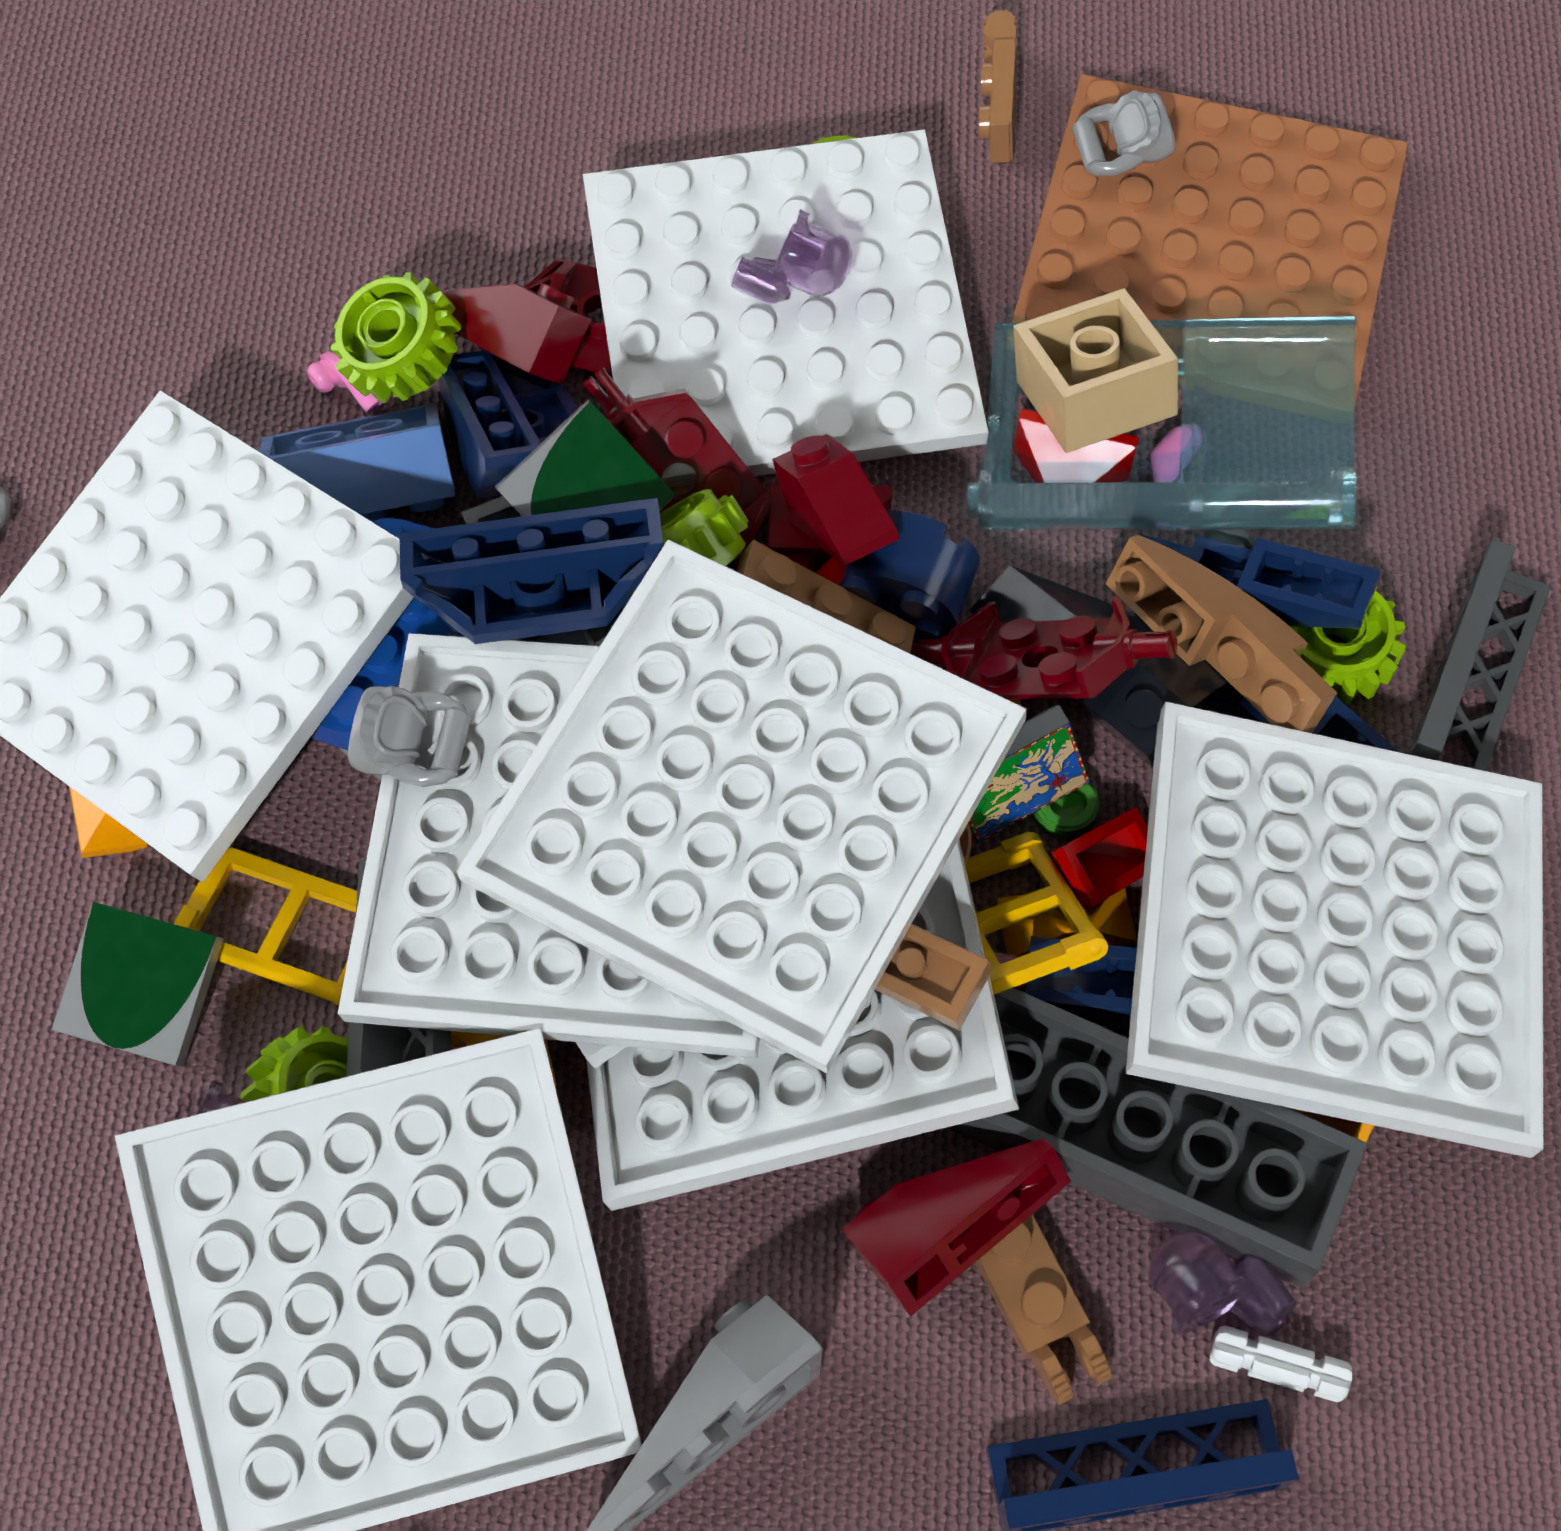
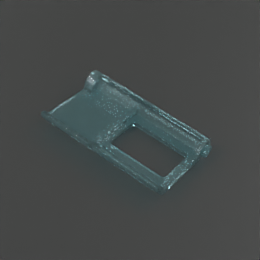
[967,316,1356,530]

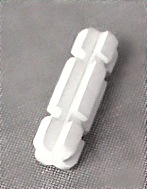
[1210,1325,1352,1402]

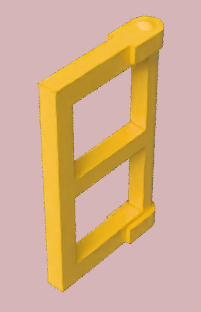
[965,832,1108,994]
[174,846,357,1006]

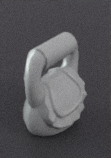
[1072,90,1176,177]
[348,686,471,787]

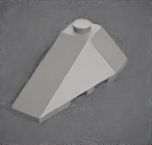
[586,1295,822,1531]

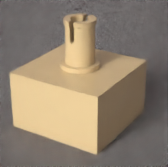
[1013,288,1178,453]

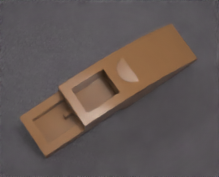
[1106,535,1337,733]

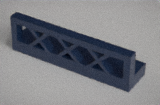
[986,1399,1299,1531]

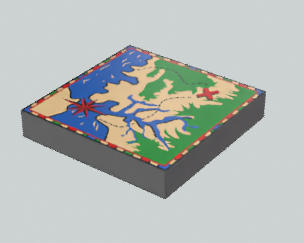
[968,705,1091,843]

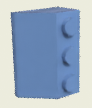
[259,403,455,521]

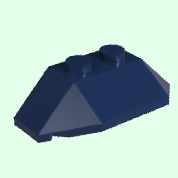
[438,350,578,499]
[399,498,664,644]

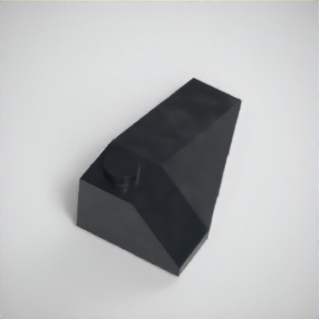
[969,565,1231,769]

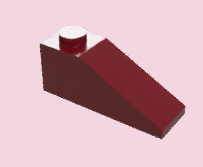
[441,283,591,384]
[841,1138,1071,1317]

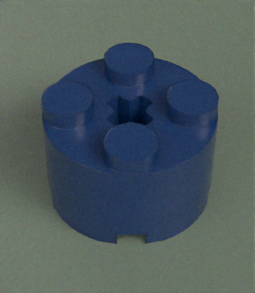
[839,510,980,640]

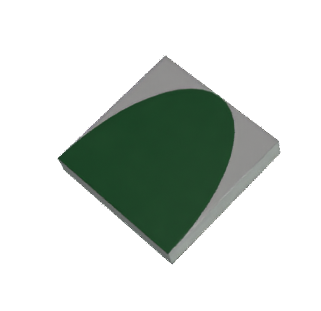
[495,400,676,516]
[51,902,224,1067]

